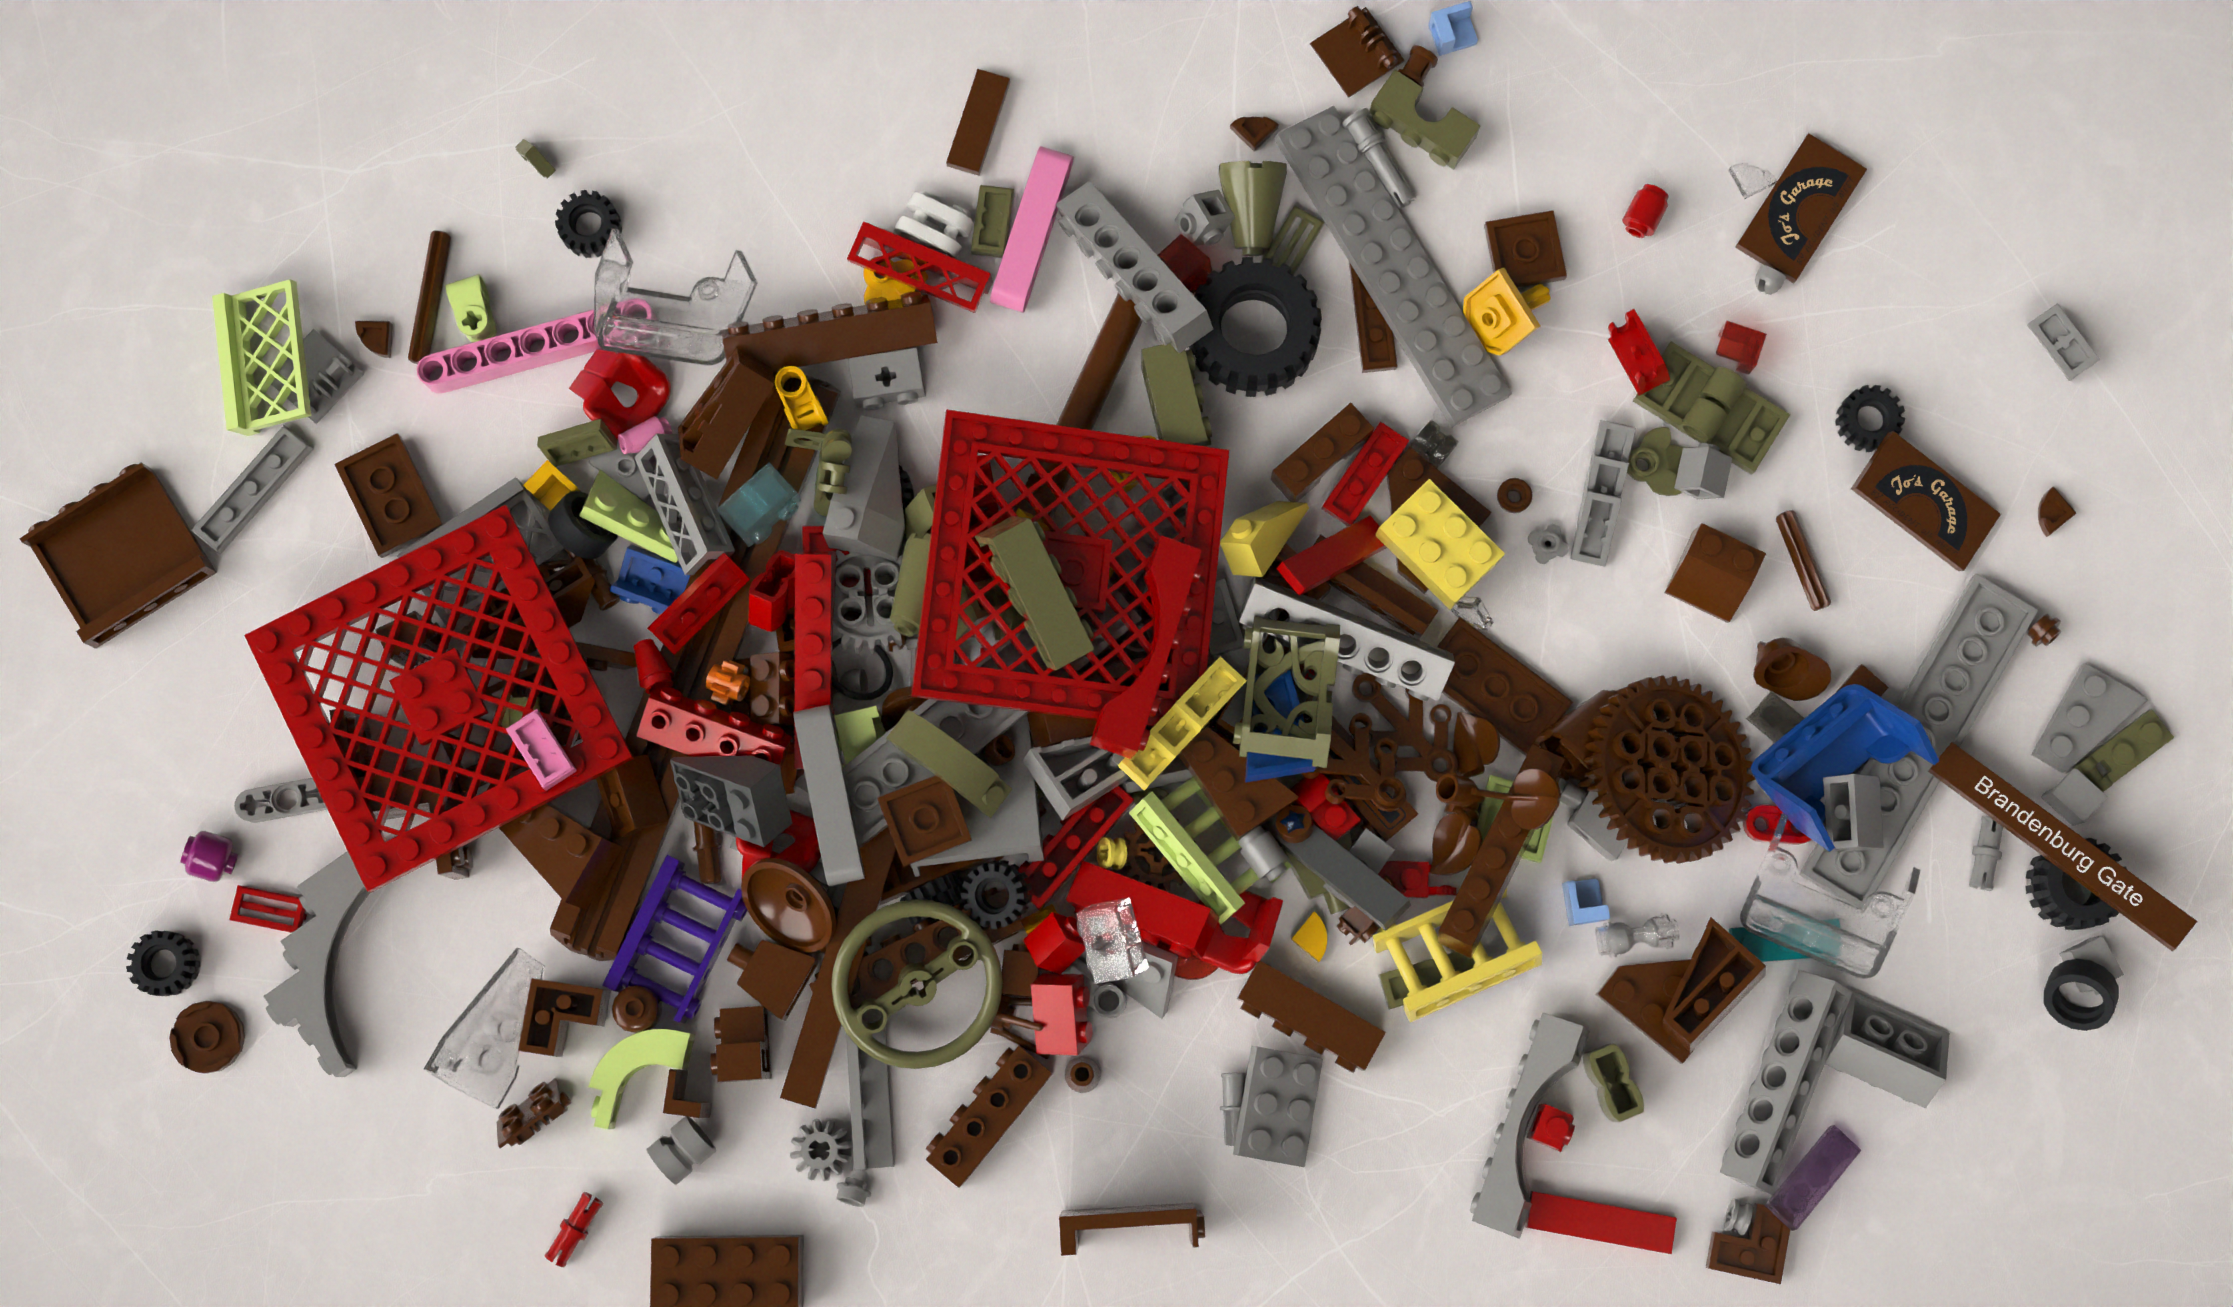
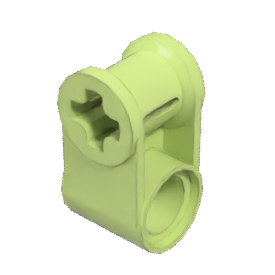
[445,274,497,343]

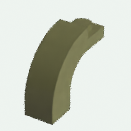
[886,709,1012,818]

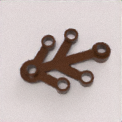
[1352,673,1458,782]
[1301,713,1406,812]

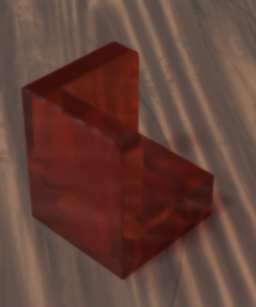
[1716,321,1767,375]

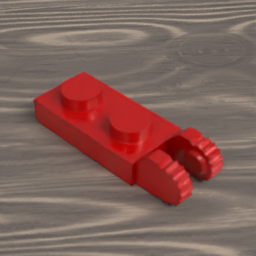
[1377,861,1457,899]

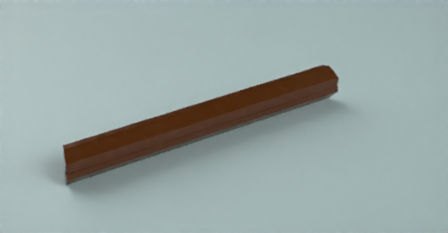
[550,371,841,961]

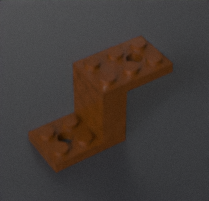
[329,709,473,880]

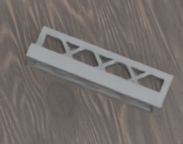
[635,434,735,575]
[846,1021,894,1170]

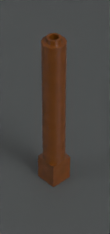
[1013,293,1143,519]

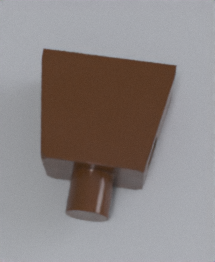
[727,939,820,1021]

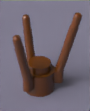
[990,995,1050,1059]

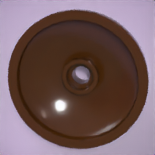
[741,858,836,953]

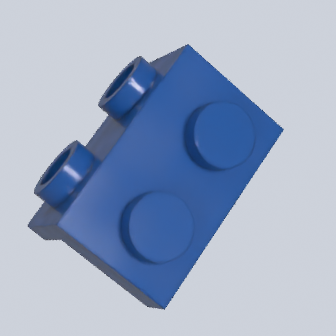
[610,545,690,615]

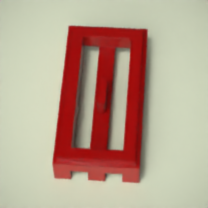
[229,885,307,933]

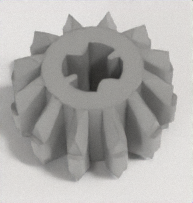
[790,1119,853,1181]

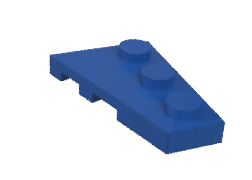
[1245,670,1316,783]

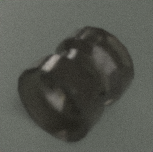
[1410,420,1459,468]

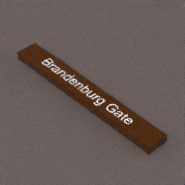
[1928,742,2197,952]

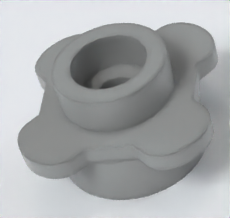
[1528,524,1569,564]

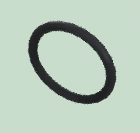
[832,637,893,701]

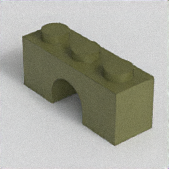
[1369,70,1481,170]

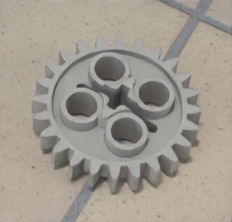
[833,550,903,655]

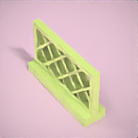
[212,279,312,436]

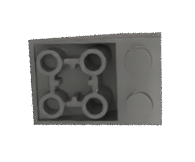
[670,756,793,847]

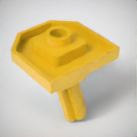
[1463,268,1551,356]

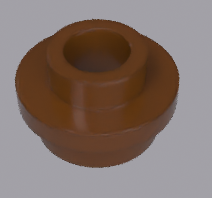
[1497,478,1532,513]
[2027,614,2061,647]

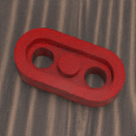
[1743,805,1812,845]

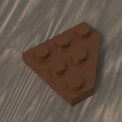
[1387,447,1492,594]
[1595,959,1693,1064]

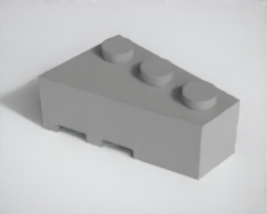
[1022,737,1130,821]

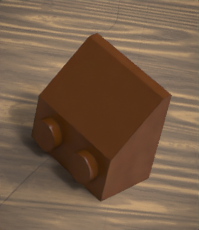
[1664,523,1766,623]

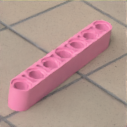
[417,299,657,393]

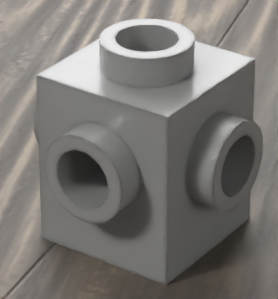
[1174,189,1235,247]

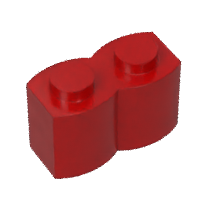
[748,550,795,632]

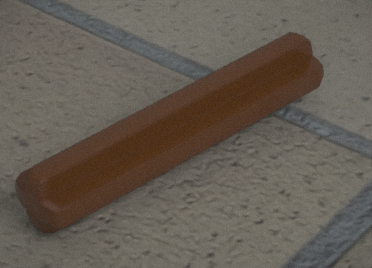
[1776,510,1831,611]

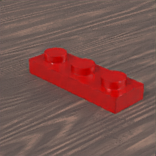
[1321,421,1409,527]
[647,553,750,655]

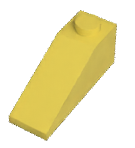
[1220,501,1309,577]

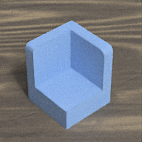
[1428,1,1478,56]
[1562,879,1610,926]

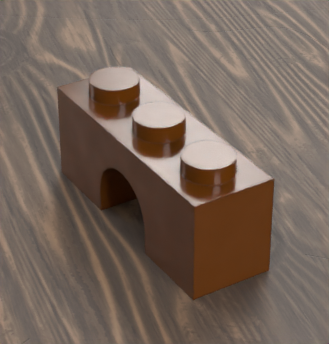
[1270,402,1374,502]

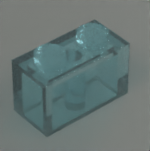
[716,462,801,547]

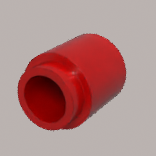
[1622,184,1669,238]

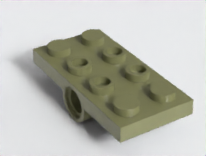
[1633,341,1791,475]

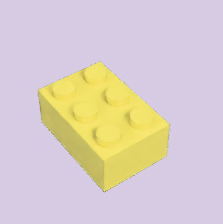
[1375,479,1505,610]

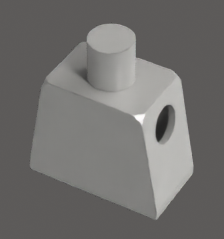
[1560,781,1629,862]

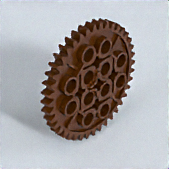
[1584,675,1755,864]

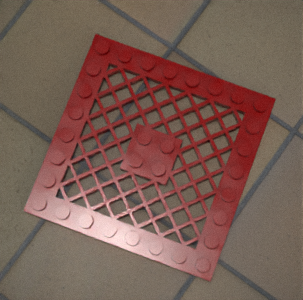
[911,409,1230,728]
[244,505,634,893]

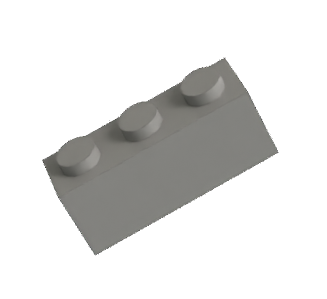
[1825,989,1950,1108]

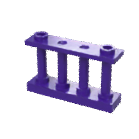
[602,855,748,1024]

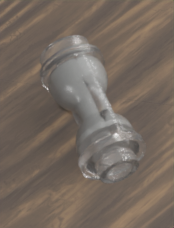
[1595,913,1680,958]

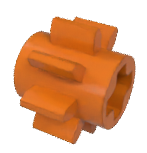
[706,660,750,705]

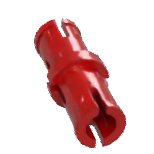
[544,1192,603,1268]

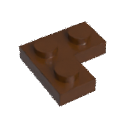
[1706,1203,1794,1284]

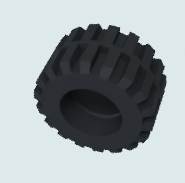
[2025,838,2127,930]

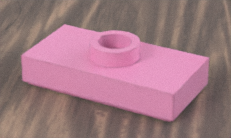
[506,709,577,791]

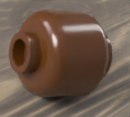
[612,985,663,1033]

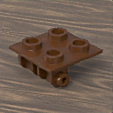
[1310,6,1405,98]
[496,1078,572,1148]

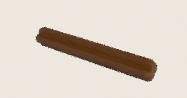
[408,230,451,364]

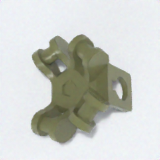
[785,429,852,517]

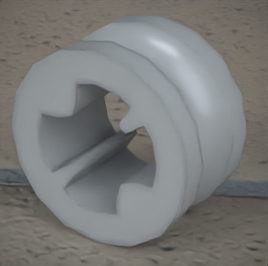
[1724,1198,1753,1235]

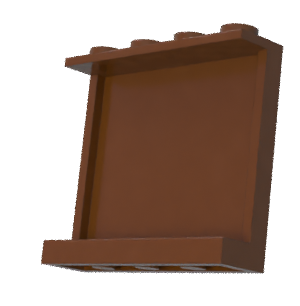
[19,462,217,648]
[1059,1203,1205,1256]

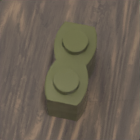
[1583,1044,1644,1122]

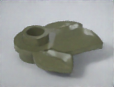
[1627,427,1683,496]

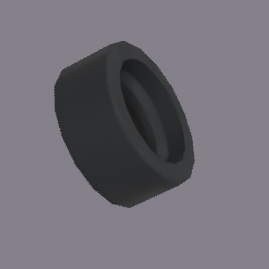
[548,491,618,559]
[2043,959,2119,1031]

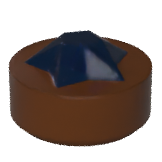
[1276,805,1314,843]

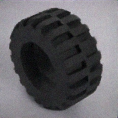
[1189,256,1322,397]

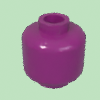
[180,831,238,882]

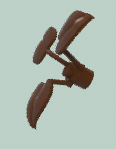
[1430,712,1561,875]

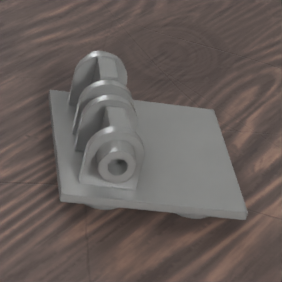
[271,329,364,424]

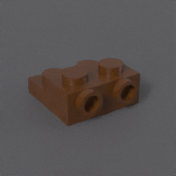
[730,652,795,728]

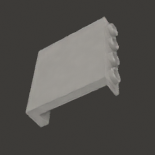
[911,716,1044,877]

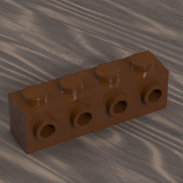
[925,1046,1053,1188]

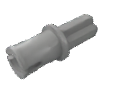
[1220,1073,1245,1146]

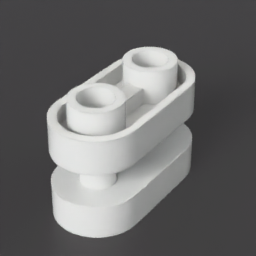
[894,190,974,259]

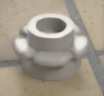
[836,1177,871,1207]

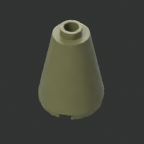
[1218,161,1287,256]
[890,533,973,637]

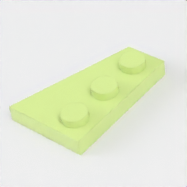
[579,470,681,563]

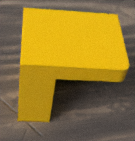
[523,460,581,511]

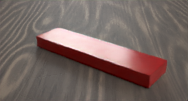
[1277,515,1387,596]
[1525,1191,1677,1254]

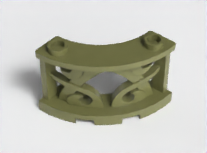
[1233,616,1340,768]

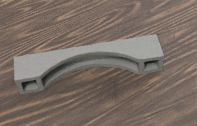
[1470,1012,1590,1239]

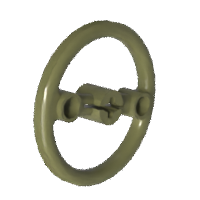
[831,899,1003,1069]

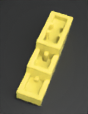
[1118,656,1247,791]

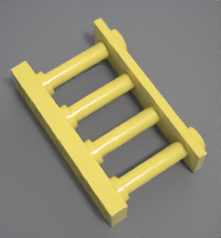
[1372,888,1542,1023]

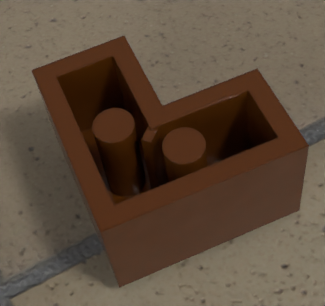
[518,978,611,1057]
[710,1006,771,1082]

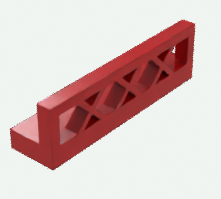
[847,221,993,313]

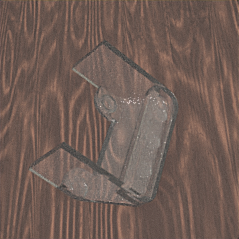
[594,229,758,365]
[1740,813,1921,979]

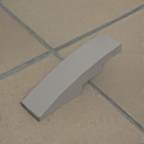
[1570,420,1636,567]

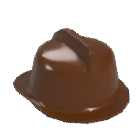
[1753,637,1831,701]

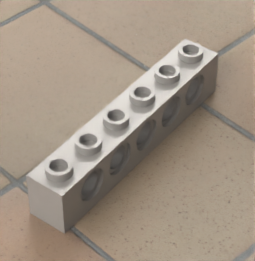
[1056,180,1213,353]
[1239,577,1455,701]
[1720,970,1853,1195]

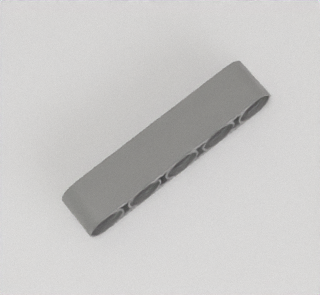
[793,704,865,886]

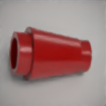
[633,639,674,695]

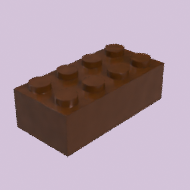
[650,1235,804,1307]

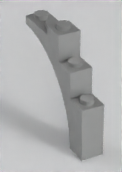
[263,851,370,1077]

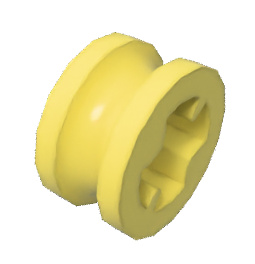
[1097,837,1127,870]

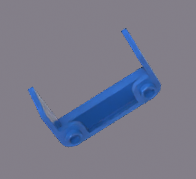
[1751,684,1940,852]

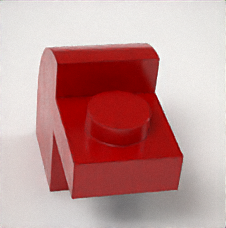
[1289,773,1361,842]

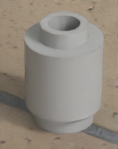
[1238,826,1289,881]

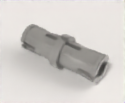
[1969,816,2003,891]

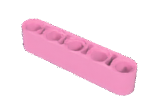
[990,146,1074,313]

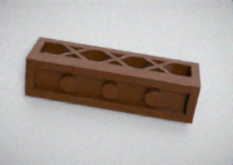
[1314,534,1438,640]

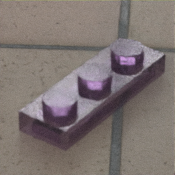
[1764,1125,1861,1231]

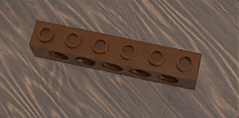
[809,887,1025,1009]

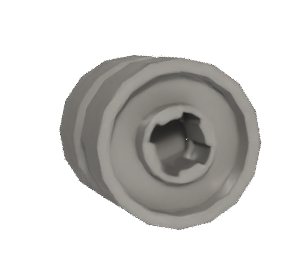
[646,1116,717,1185]

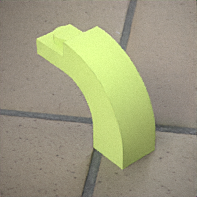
[588,1029,695,1129]

